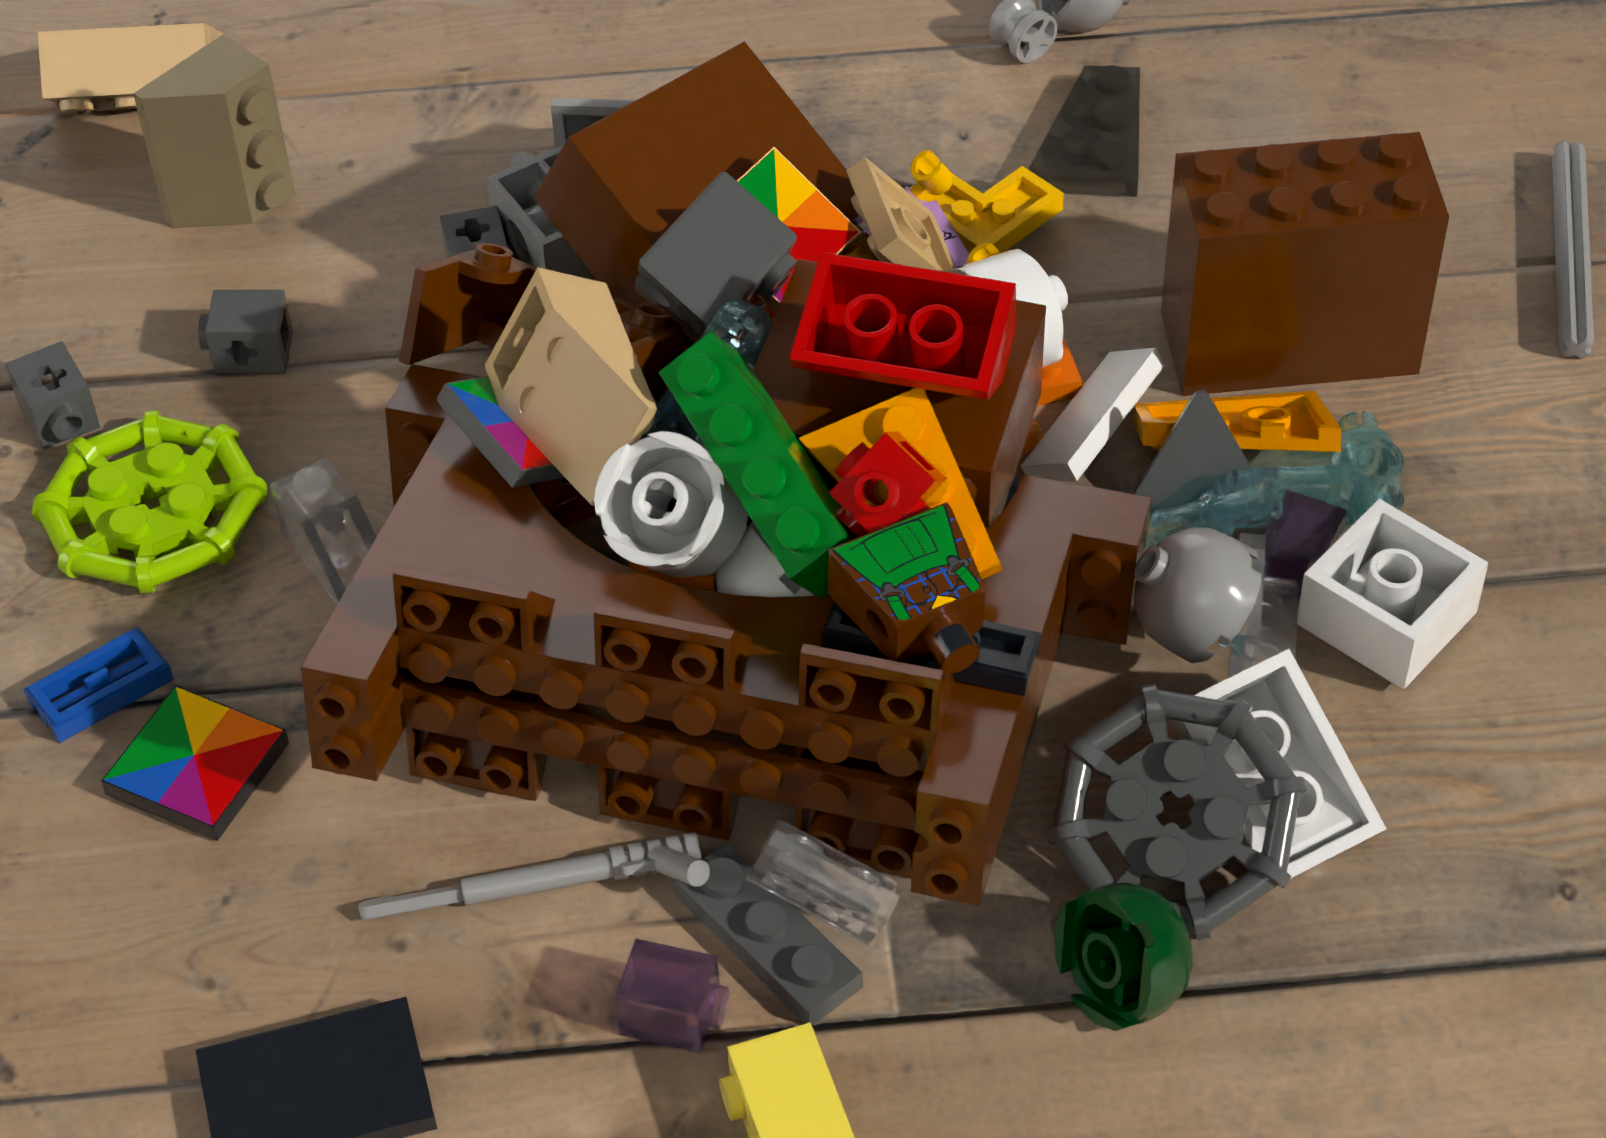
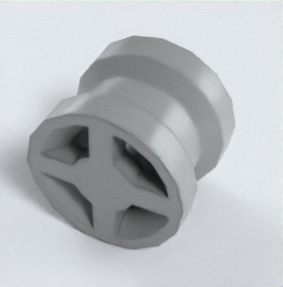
[988,0,1058,63]

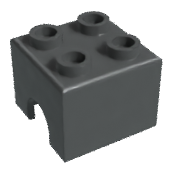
[635,172,798,345]

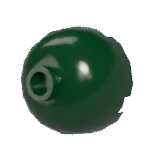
[1054,882,1193,1031]

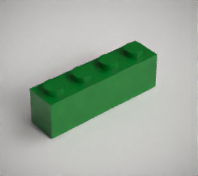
[659,331,859,599]

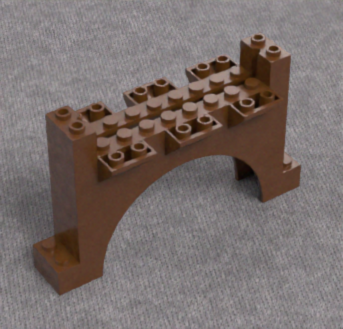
[301,364,1152,906]

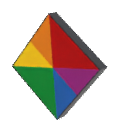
[101,685,289,841]

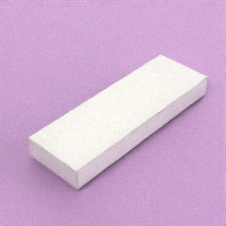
[1020,348,1165,482]

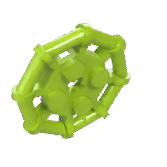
[32,410,267,594]

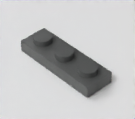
[674,842,863,1026]

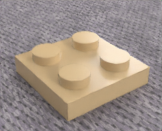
[846,156,956,272]

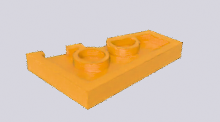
[799,388,1003,579]
[1133,391,1341,452]

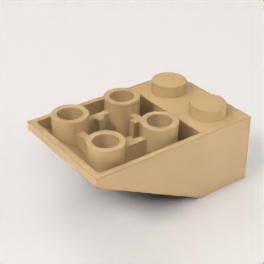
[485,267,657,506]

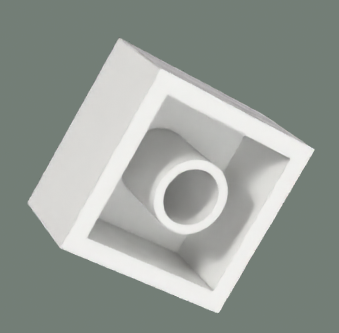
[1296,499,1489,690]

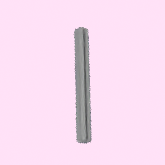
[1552,141,1594,359]

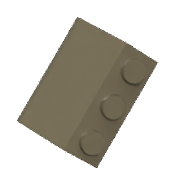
[133,35,295,228]

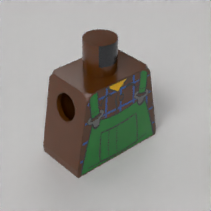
[828,502,986,674]

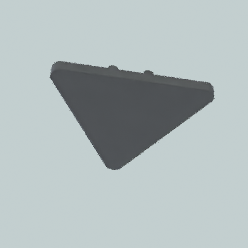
[1132,390,1268,509]

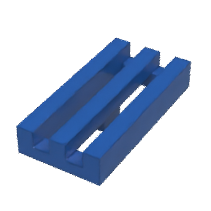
[24,626,174,744]

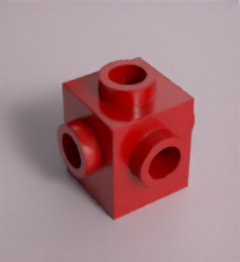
[829,431,947,537]

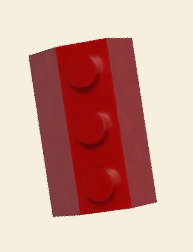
[789,252,1016,400]

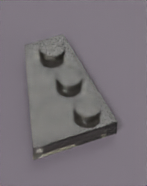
[1028,65,1140,197]

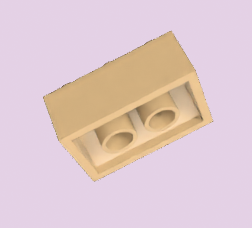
[37,23,223,112]

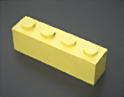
[719,1022,855,1138]

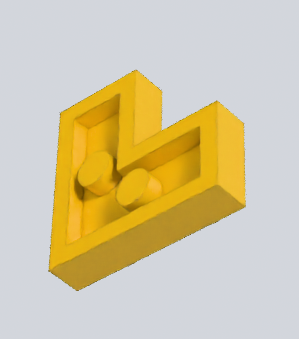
[910,166,1064,254]

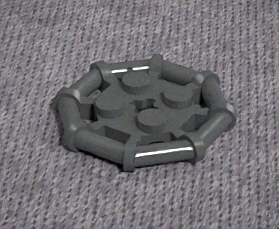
[1047,683,1307,940]

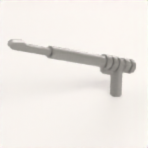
[358,832,710,920]

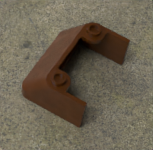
[399,243,687,409]

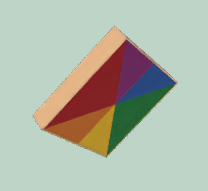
[737,147,861,313]

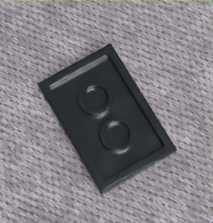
[195,997,437,1138]

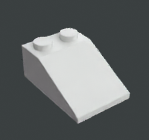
[1166,649,1387,879]

